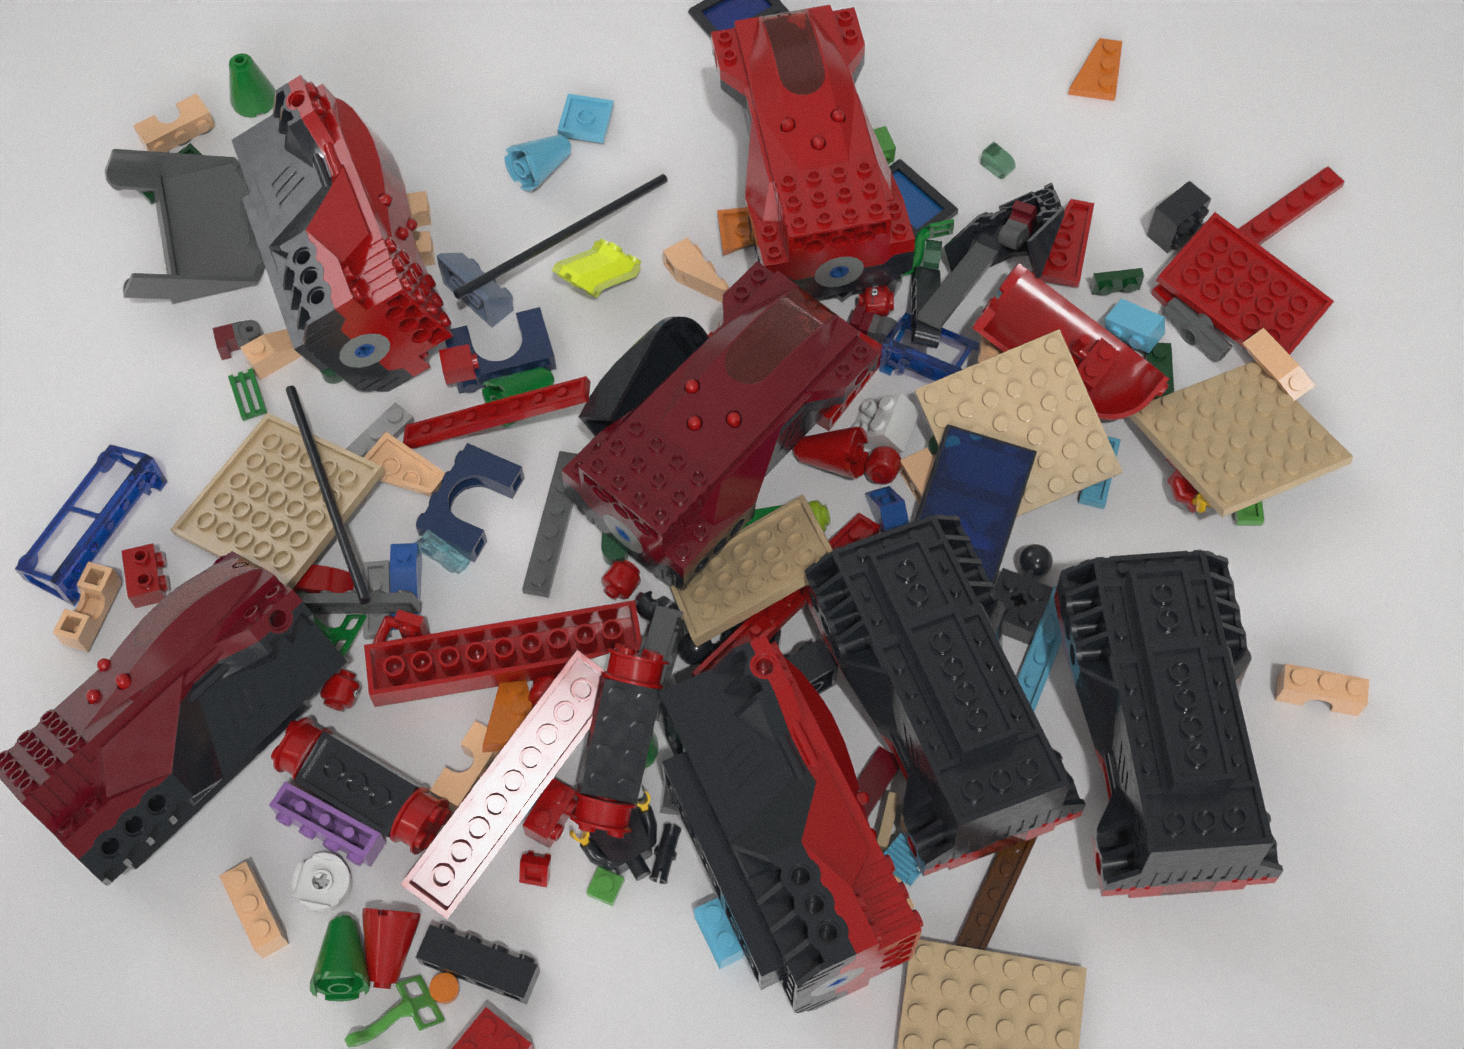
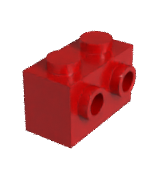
[121,543,170,608]
[522,778,578,849]

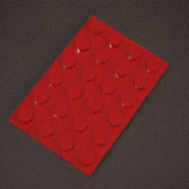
[1156,212,1334,355]

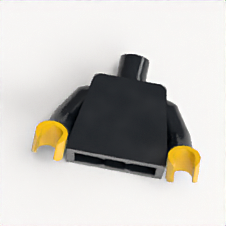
[570,789,657,881]

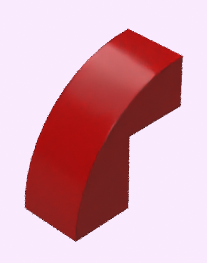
[293,565,354,593]

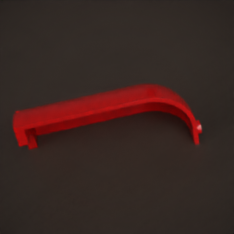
[972,263,1169,420]

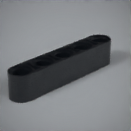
[911,265,942,349]

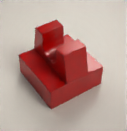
[519,851,551,888]

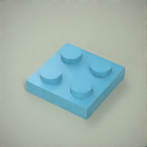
[557,94,614,143]

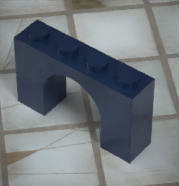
[445,307,557,394]
[416,443,525,563]

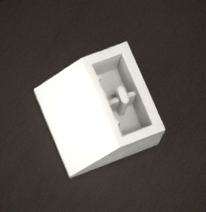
[852,392,920,453]

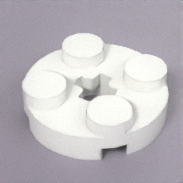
[292,853,352,912]

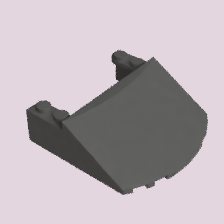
[105,149,265,304]

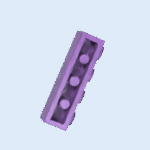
[269,781,386,867]

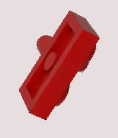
[1071,334,1121,391]
[372,609,430,643]

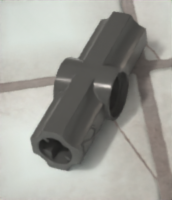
[1162,297,1233,362]

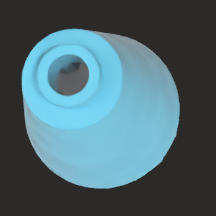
[504,134,571,191]

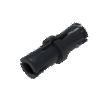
[649,824,682,884]

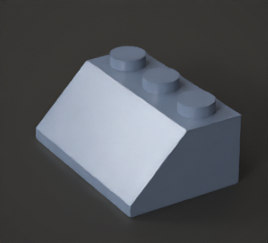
[436,253,514,328]

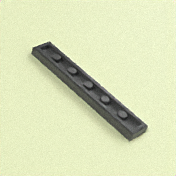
[917,242,998,329]

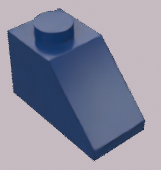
[865,486,909,532]

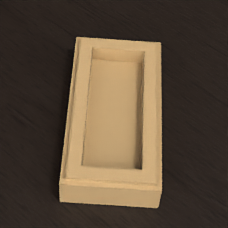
[877,791,900,853]

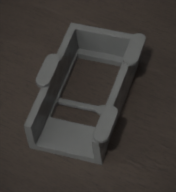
[639,605,684,721]

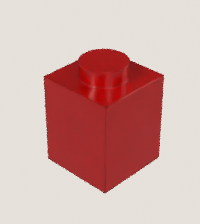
[439,344,479,384]

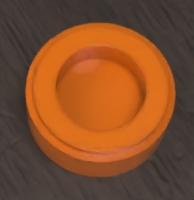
[429,973,460,1004]

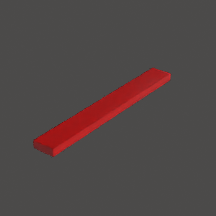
[403,376,591,449]

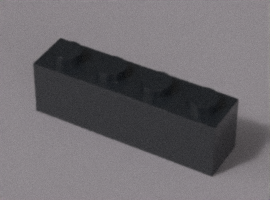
[415,924,540,1005]

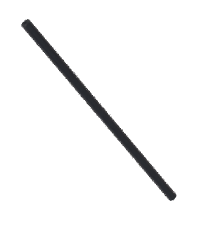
[453,174,668,300]
[286,385,371,604]

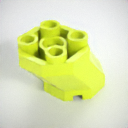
[551,238,642,298]

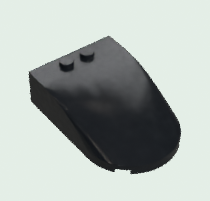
[578,316,709,436]

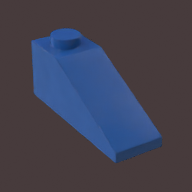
[389,543,422,630]

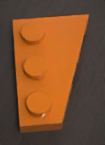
[1068,38,1122,101]
[717,207,753,256]
[482,680,533,753]

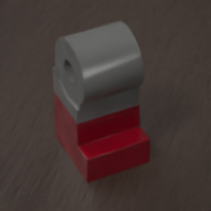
[998,200,1038,251]
[849,305,899,346]
[212,320,263,360]

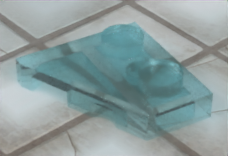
[413,529,471,574]

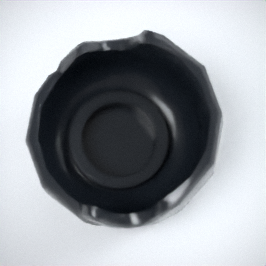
[636,591,678,623]

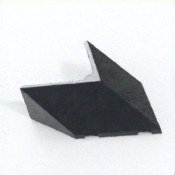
[944,182,1065,278]

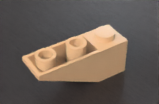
[663,237,729,303]

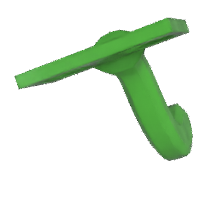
[344,975,445,1048]

